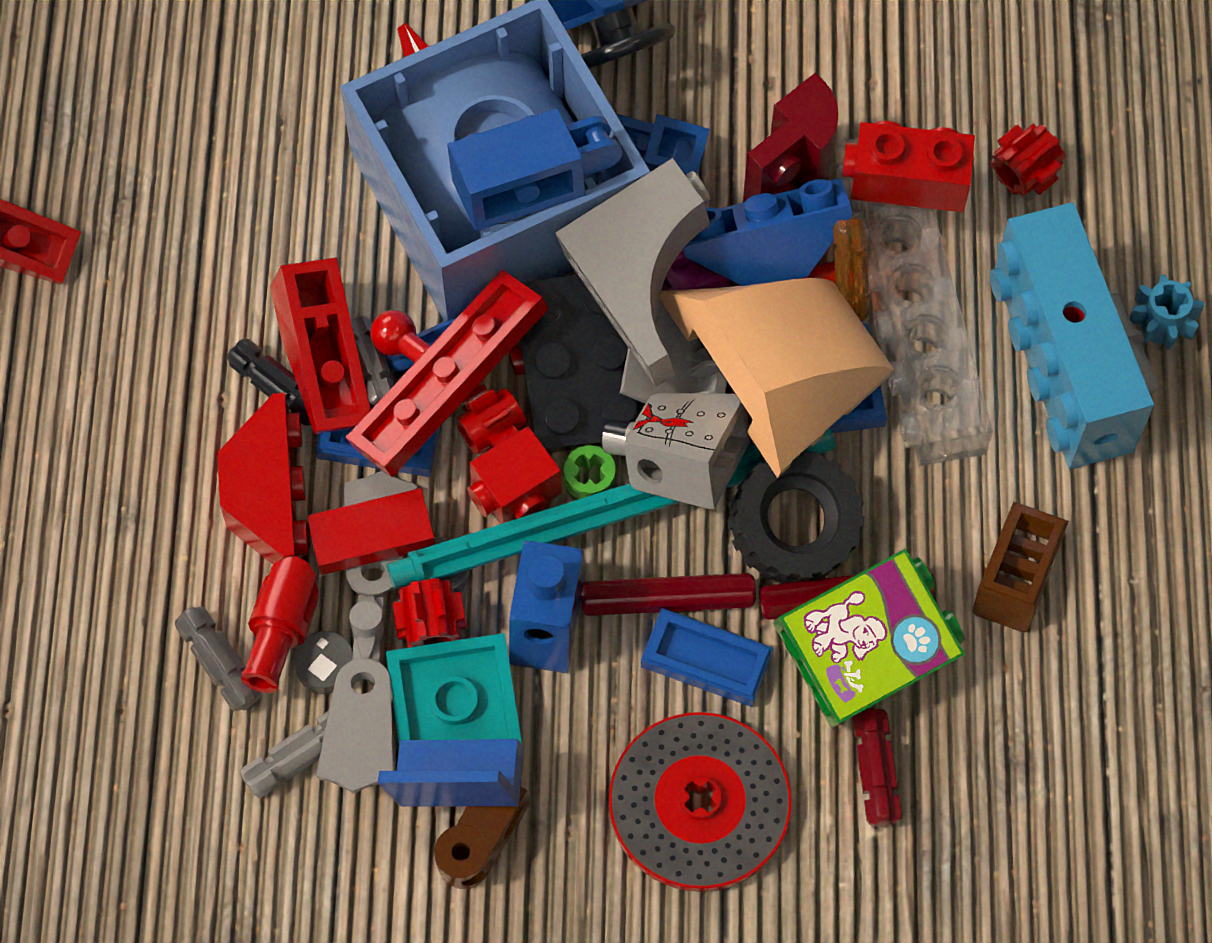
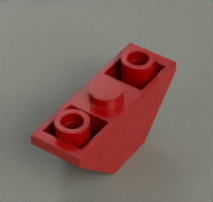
[217,393,309,564]

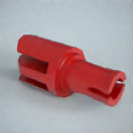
[241,556,319,693]

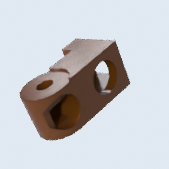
[434,787,530,889]

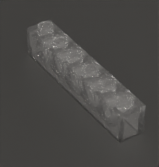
[836,138,993,466]

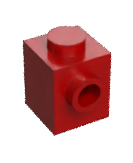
[467,426,562,524]

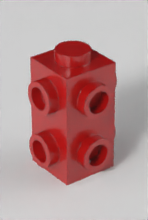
[842,121,975,213]

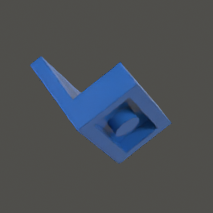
[378,739,524,807]

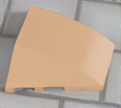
[659,278,894,478]

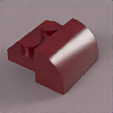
[743,73,838,202]

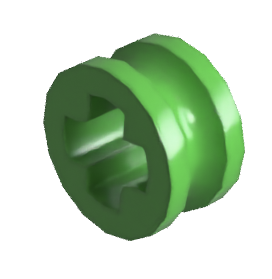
[563,445,616,500]

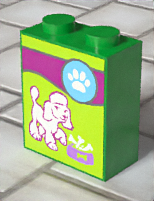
[773,548,965,728]

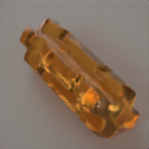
[833,218,870,321]

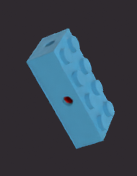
[990,202,1154,470]

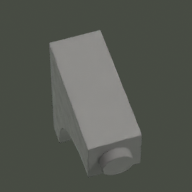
[555,158,711,387]

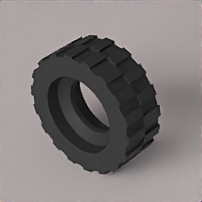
[728,451,865,584]

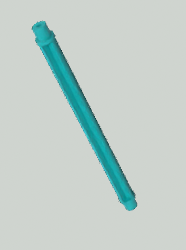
[386,428,835,589]

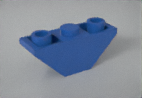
[683,178,853,286]

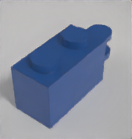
[447,108,622,232]

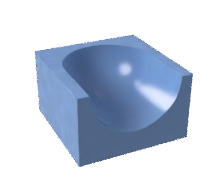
[340,0,650,321]

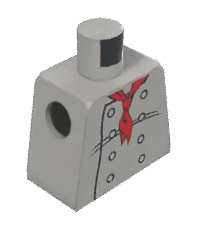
[602,393,750,509]

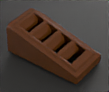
[972,501,1069,632]

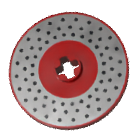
[609,712,792,892]

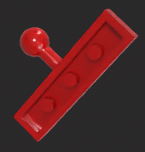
[346,269,549,478]

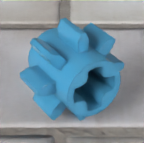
[1129,275,1204,350]

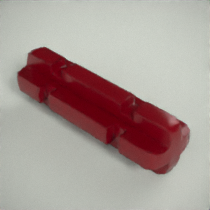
[852,708,903,827]

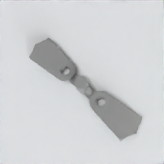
[316,471,417,794]

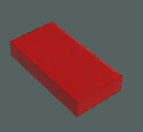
[307,488,435,575]

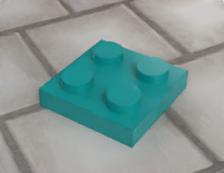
[386,633,522,745]

